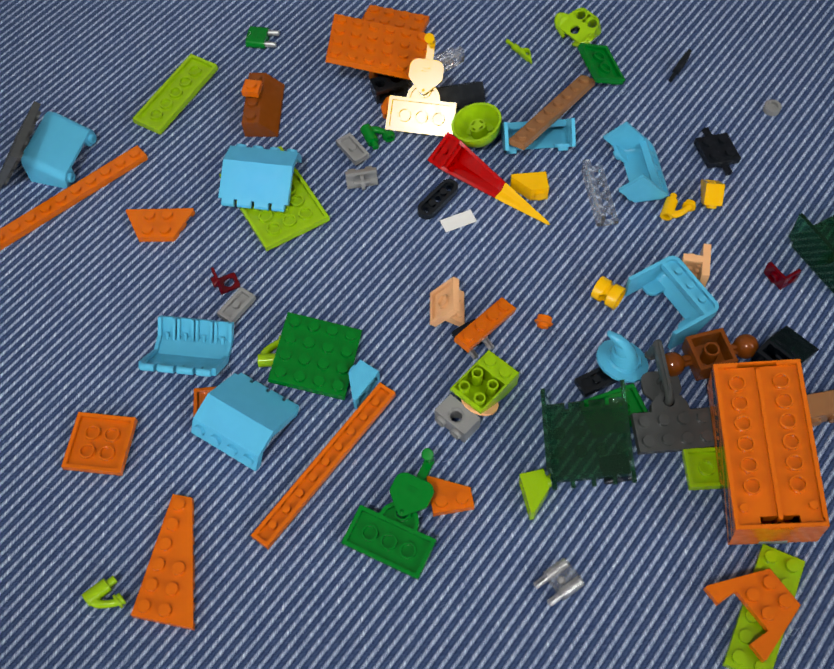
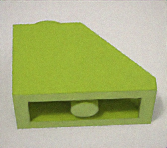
[518,469,552,520]

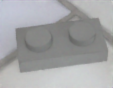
[336,132,370,166]
[217,287,256,323]

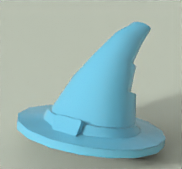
[596,330,649,383]

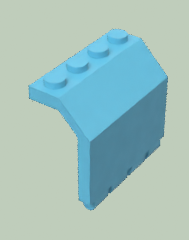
[218,144,302,212]
[139,315,234,377]
[191,372,299,471]

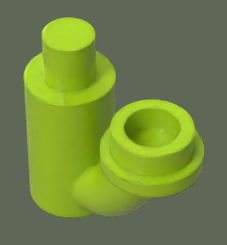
[258,335,281,367]
[81,575,126,609]

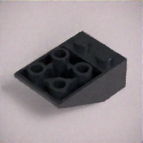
[751,326,819,367]

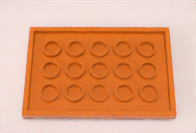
[325,13,428,80]

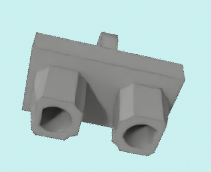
[345,166,378,190]

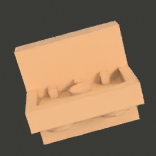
[682,243,712,287]
[430,277,465,327]

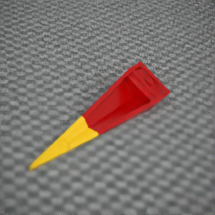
[428,132,550,225]

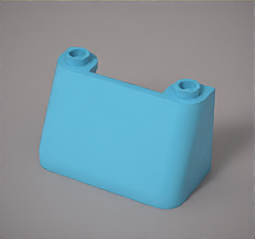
[21,111,97,189]

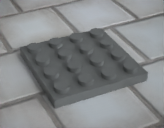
[0,101,41,189]

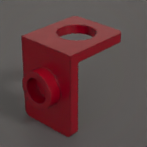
[764,261,801,290]
[210,267,241,295]

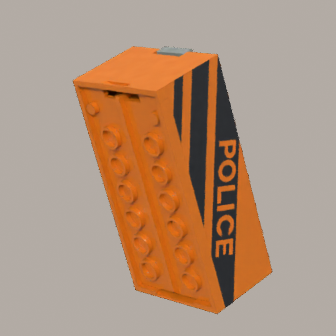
[707,359,830,545]

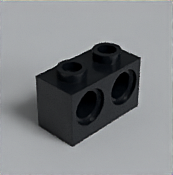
[370,75,408,104]

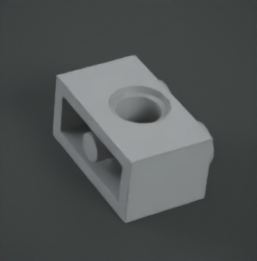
[434,394,481,443]

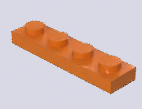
[454,297,516,353]

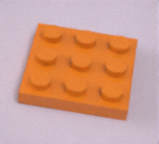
[61,412,138,476]

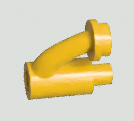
[660,193,696,221]

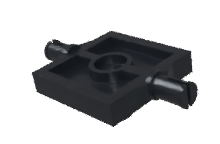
[694,127,741,176]

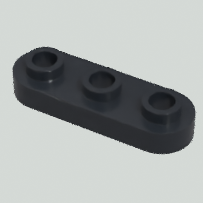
[418,179,458,219]

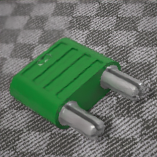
[245,26,280,49]

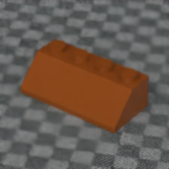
[242,73,285,137]

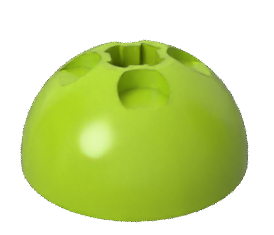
[451,102,502,148]

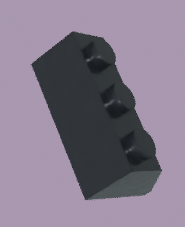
[436,81,485,110]

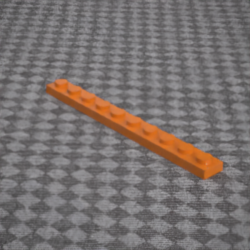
[0,145,148,251]
[251,382,396,550]

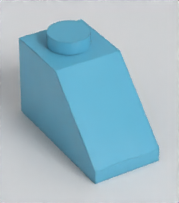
[348,360,380,409]

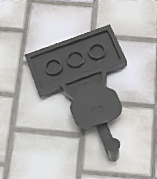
[630,339,715,455]

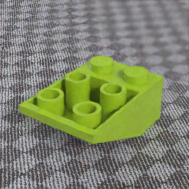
[450,350,519,414]

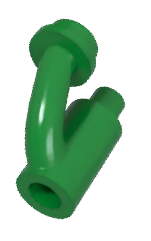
[360,124,395,150]

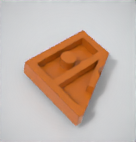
[426,476,474,516]

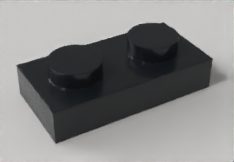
[574,367,618,398]

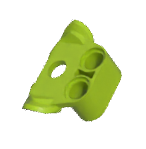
[554,8,602,47]

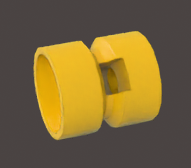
[591,276,626,310]

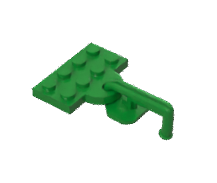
[341,448,437,580]

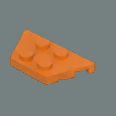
[126,208,195,242]

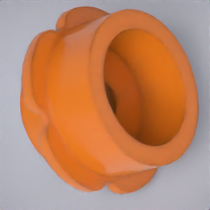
[534,314,553,329]

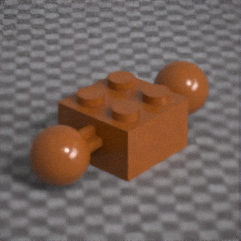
[665,328,759,381]

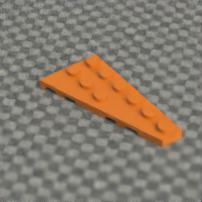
[131,494,195,631]

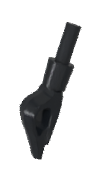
[668,49,692,82]

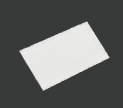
[440,209,477,232]

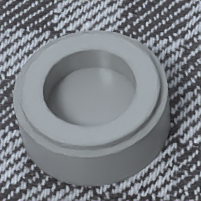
[763,99,782,116]

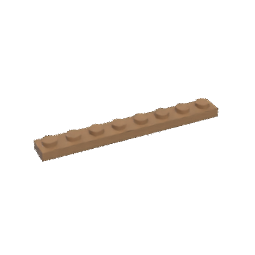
[509,75,595,150]

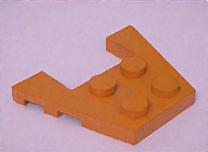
[703,568,801,663]

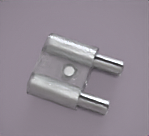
[533,557,585,607]

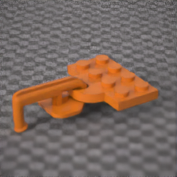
[362,5,429,79]

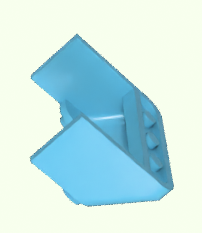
[501,118,576,154]
[603,122,669,203]
[625,256,719,350]

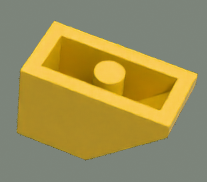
[510,171,549,200]
[701,179,725,209]

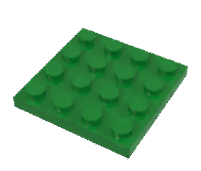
[268,312,362,401]

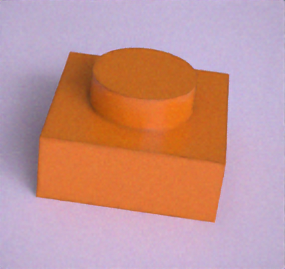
[241,79,263,98]

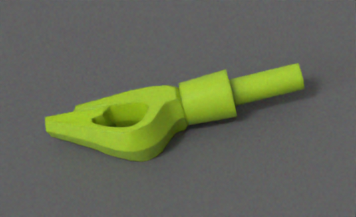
[505,39,532,64]

